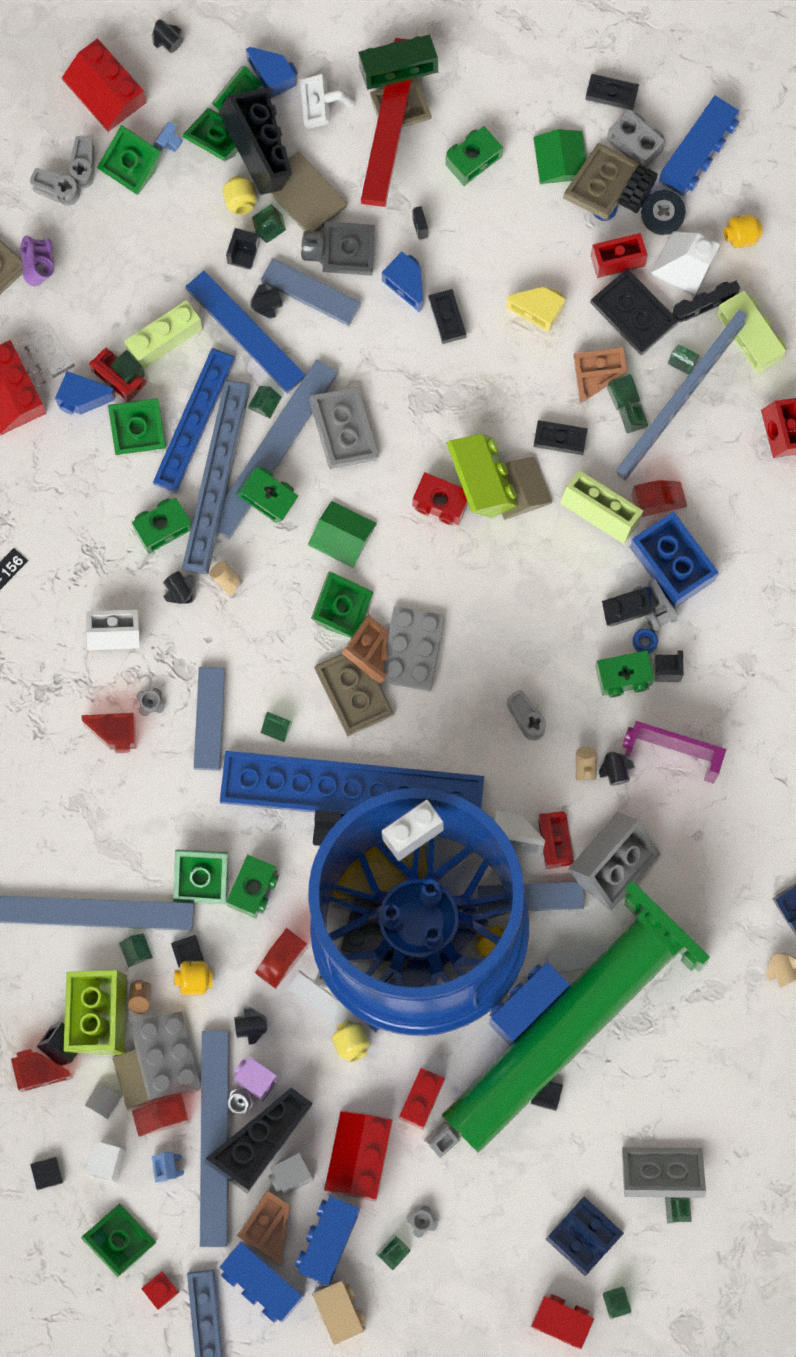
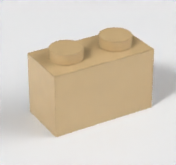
[312,1281,366,1345]

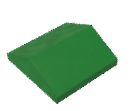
[182,108,238,161]
[97,125,163,195]
[533,129,586,184]
[108,398,166,455]
[308,501,377,568]
[311,571,373,638]
[173,849,228,904]
[81,1203,156,1277]

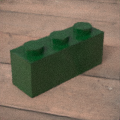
[358,34,439,90]

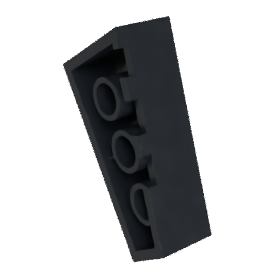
[218,87,292,195]
[204,1087,313,1194]

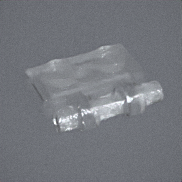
[13,322,75,387]

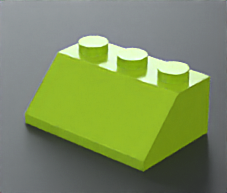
[446,433,517,518]
[64,970,127,1055]

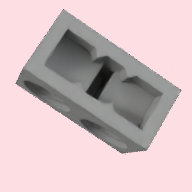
[607,109,666,167]
[269,1153,313,1195]

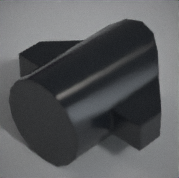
[151,19,183,53]
[250,283,283,319]
[163,571,195,604]
[599,752,635,786]
[234,1007,267,1045]

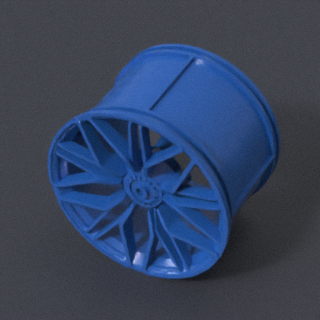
[308,788,529,1036]

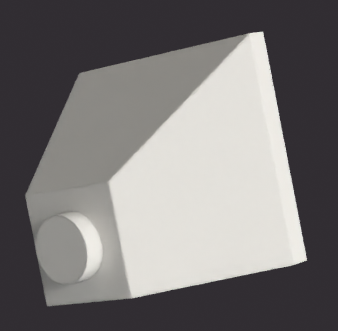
[650,232,720,297]
[494,808,545,855]

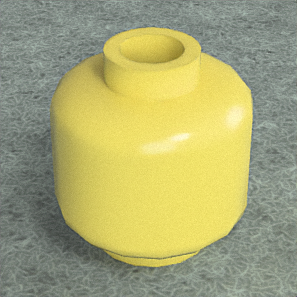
[222,176,257,215]
[332,1020,371,1062]

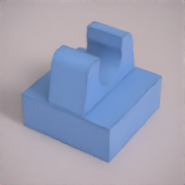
[153,121,183,152]
[152,1151,184,1183]

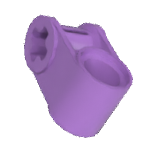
[20,235,54,287]

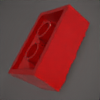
[62,38,146,132]
[0,340,46,435]
[324,1111,393,1201]

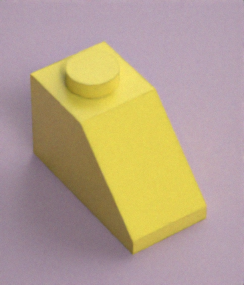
[506,287,566,332]

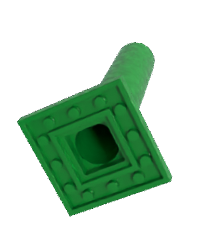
[442,880,710,1153]

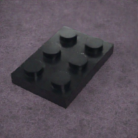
[590,268,679,356]

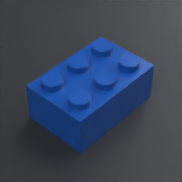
[630,511,719,608]
[489,962,570,1045]
[295,1196,360,1287]
[219,1242,304,1323]

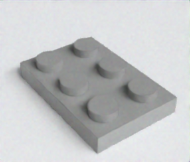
[309,387,379,469]
[382,606,444,691]
[129,1011,201,1101]
[622,1148,706,1198]

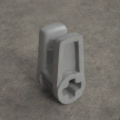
[69,136,94,189]
[30,168,80,206]
[633,578,678,632]
[507,690,546,740]

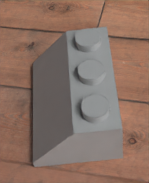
[568,812,660,911]

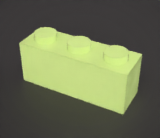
[717,290,786,374]
[124,300,203,371]
[560,470,643,544]

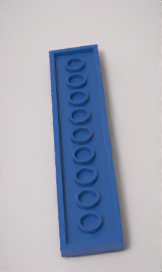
[220,751,484,816]

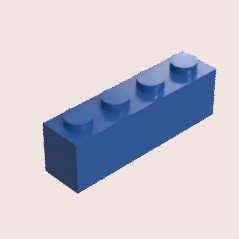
[659,95,740,197]

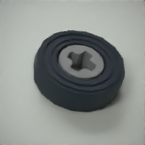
[641,190,686,235]

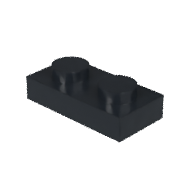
[585,73,639,111]
[428,289,467,344]
[533,420,588,455]
[602,587,656,627]

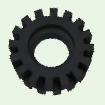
[618,164,658,213]

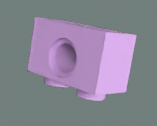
[234,1057,278,1102]

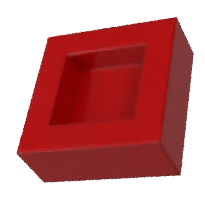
[141,1271,179,1310]

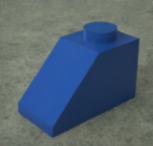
[246,47,298,99]
[382,251,423,312]
[55,371,116,414]

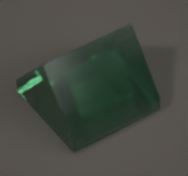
[668,344,700,375]
[111,350,145,382]
[248,386,282,419]
[619,402,648,433]
[260,712,293,742]
[119,933,153,968]
[665,1197,692,1224]
[375,1234,411,1270]

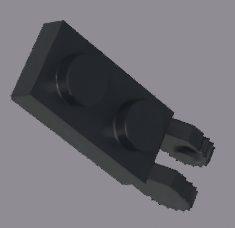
[673,280,740,323]

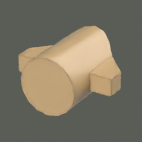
[210,562,243,596]
[576,747,597,781]
[766,953,796,987]

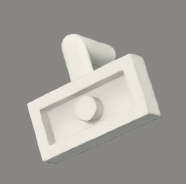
[300,74,355,129]

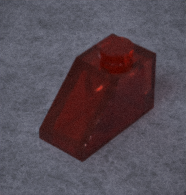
[631,480,687,517]
[81,713,137,753]
[255,928,308,989]
[11,1049,73,1092]
[132,1094,190,1137]

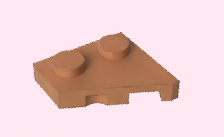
[573,347,627,403]
[341,615,388,684]
[237,1190,290,1265]

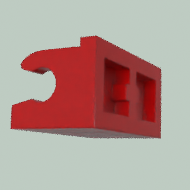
[89,347,147,402]
[538,811,574,869]

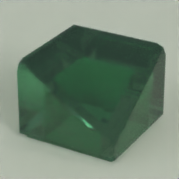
[252,204,286,243]
[607,374,640,411]
[603,1286,631,1319]

